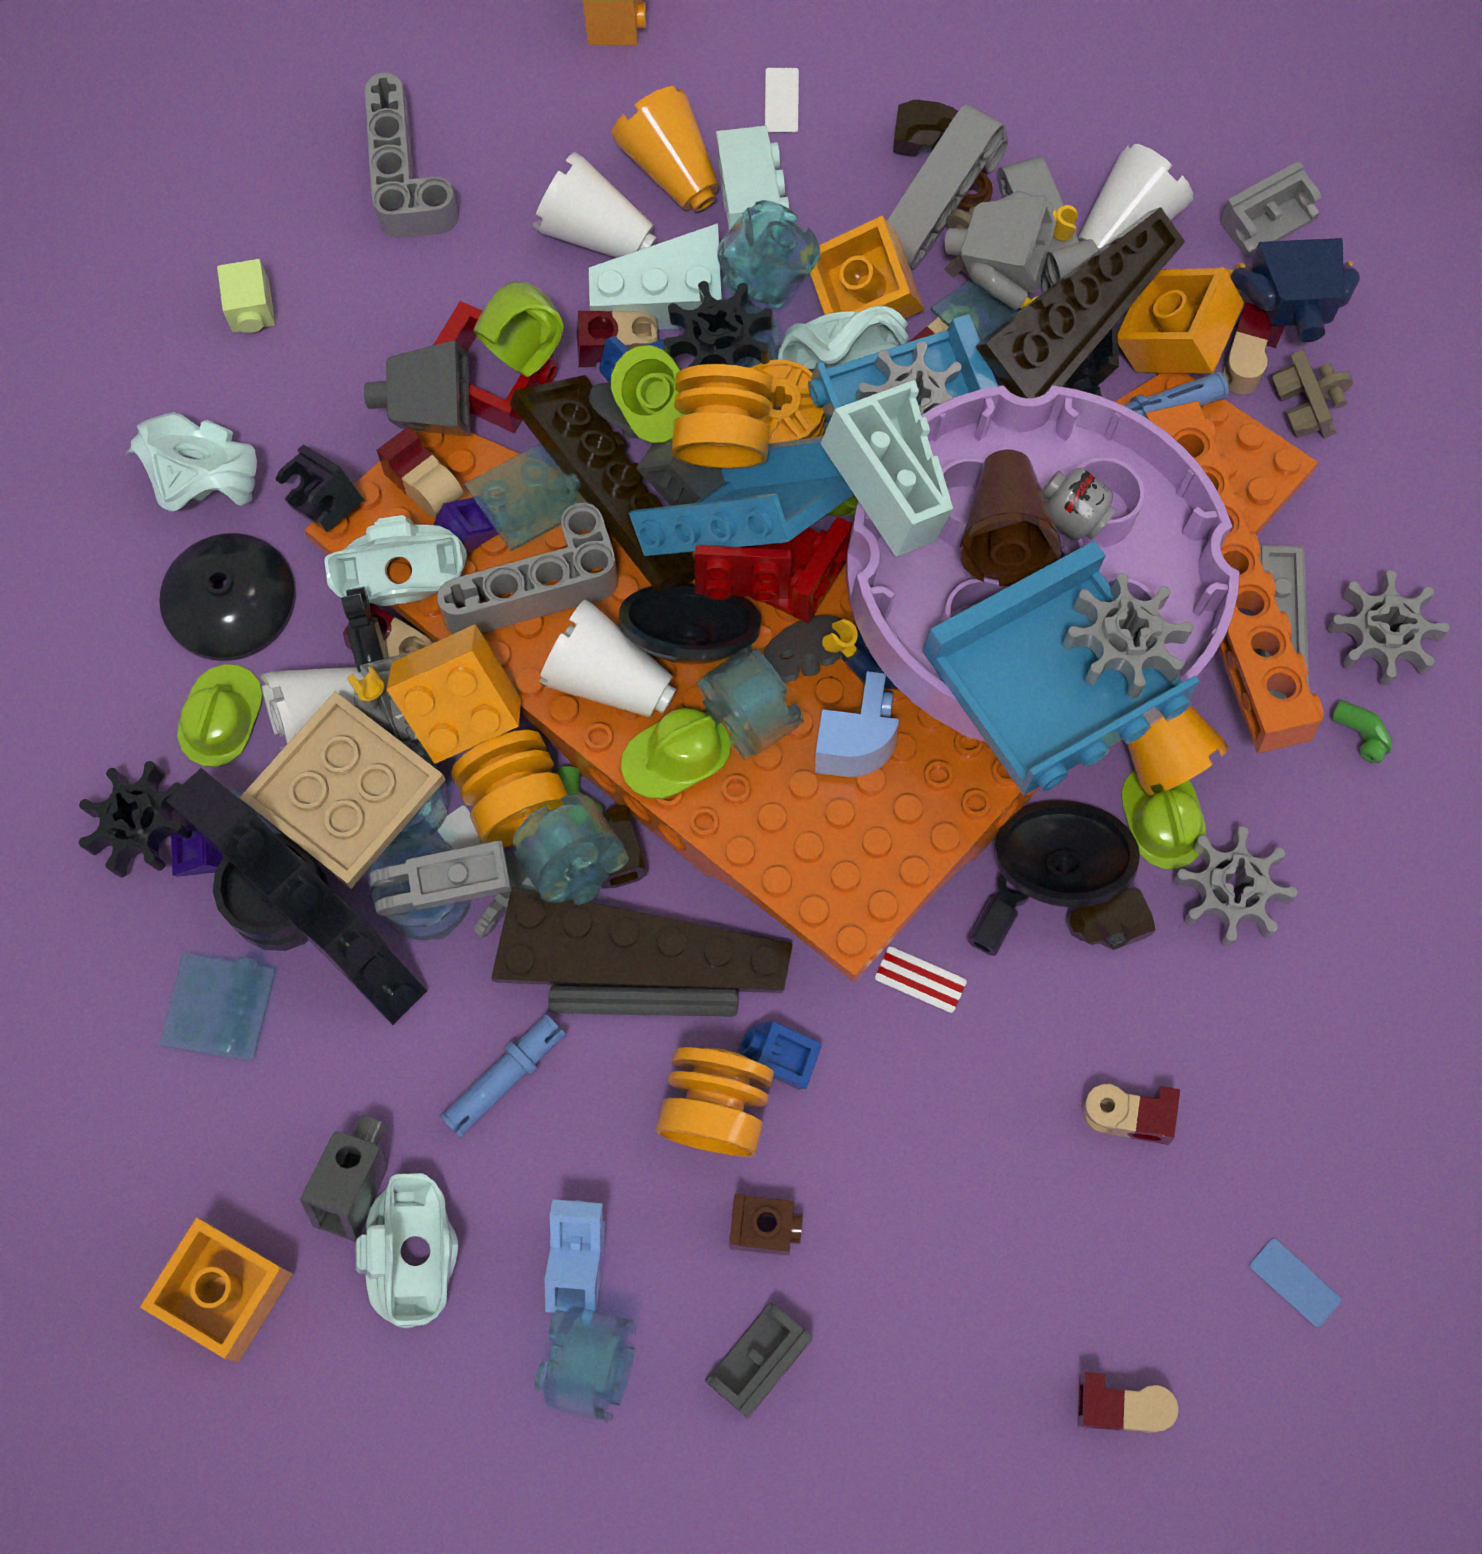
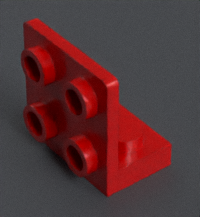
[764,517,853,623]
[695,540,792,602]

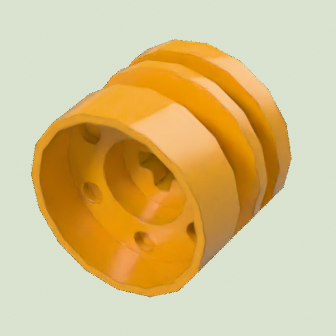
[750,359,825,444]
[672,364,772,469]
[451,729,573,848]
[655,1047,774,1157]

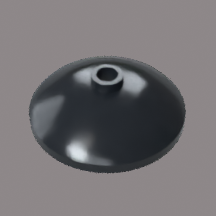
[159,533,296,661]
[619,583,761,664]
[995,801,1140,908]

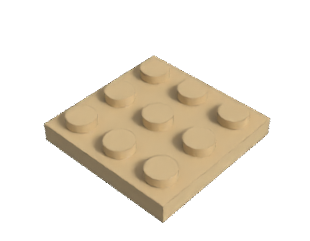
[240,691,445,888]

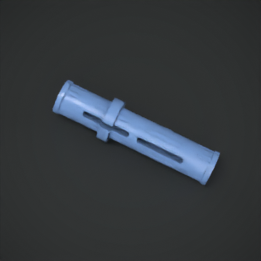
[1124,371,1229,417]
[439,1013,567,1138]

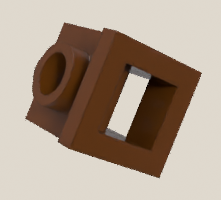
[729,1193,803,1256]

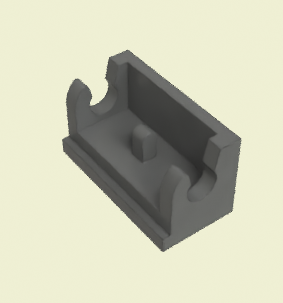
[705,1303,813,1419]

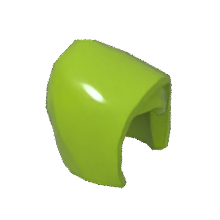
[473,281,564,377]

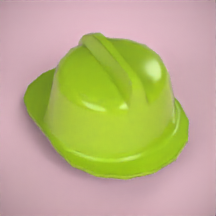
[611,345,684,443]
[177,664,263,767]
[621,708,731,799]
[1121,770,1206,869]

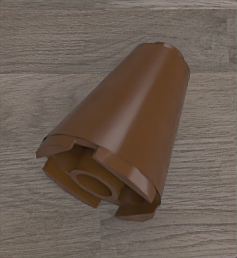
[960,449,1061,587]

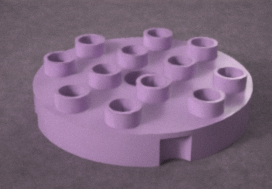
[846,385,1239,742]

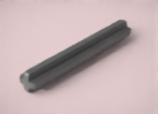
[548,985,738,1017]

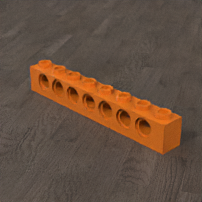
[1145,401,1324,754]

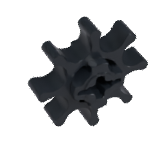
[664,281,774,367]
[79,761,192,877]

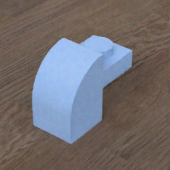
[815,671,899,777]
[544,1199,605,1316]

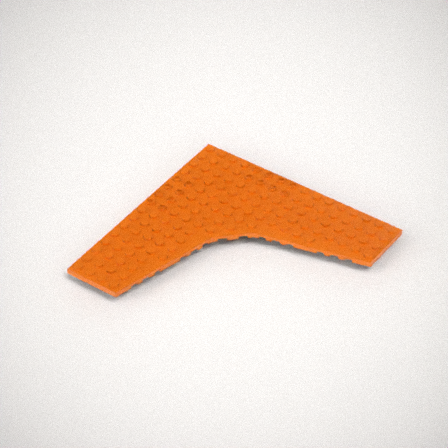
[304,373,1318,982]

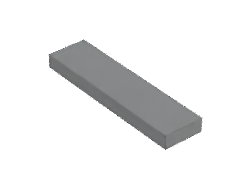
[1258,545,1309,699]

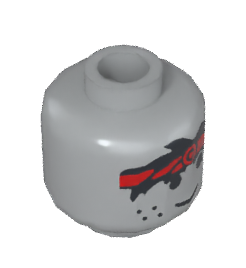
[1042,468,1116,541]

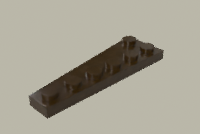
[975,207,1185,398]
[510,375,695,592]
[491,887,793,993]

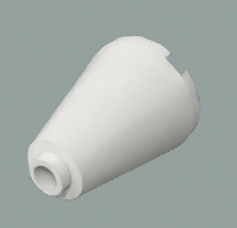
[1078,144,1193,250]
[532,152,657,258]
[539,600,677,718]
[261,667,363,751]

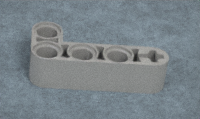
[365,72,459,238]
[887,103,1009,269]
[998,156,1098,293]
[437,503,618,634]

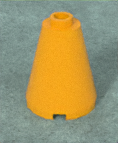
[611,86,719,212]
[1127,705,1228,795]

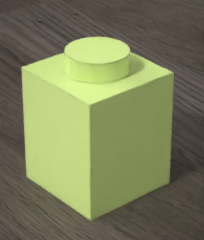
[217,259,275,333]

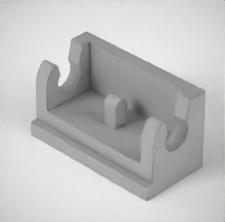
[1220,161,1322,258]

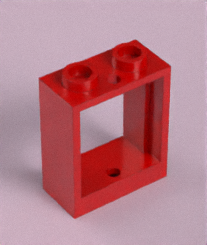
[432,301,558,434]

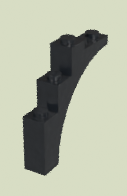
[166,768,427,1025]

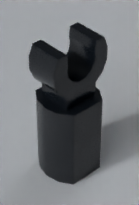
[341,586,389,672]
[967,873,1030,956]

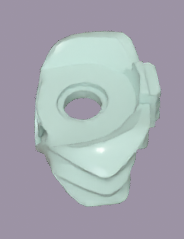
[778,305,909,369]
[125,412,257,511]
[324,515,467,606]
[355,1173,458,1328]

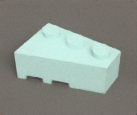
[716,125,790,282]
[589,223,722,330]
[820,380,953,557]

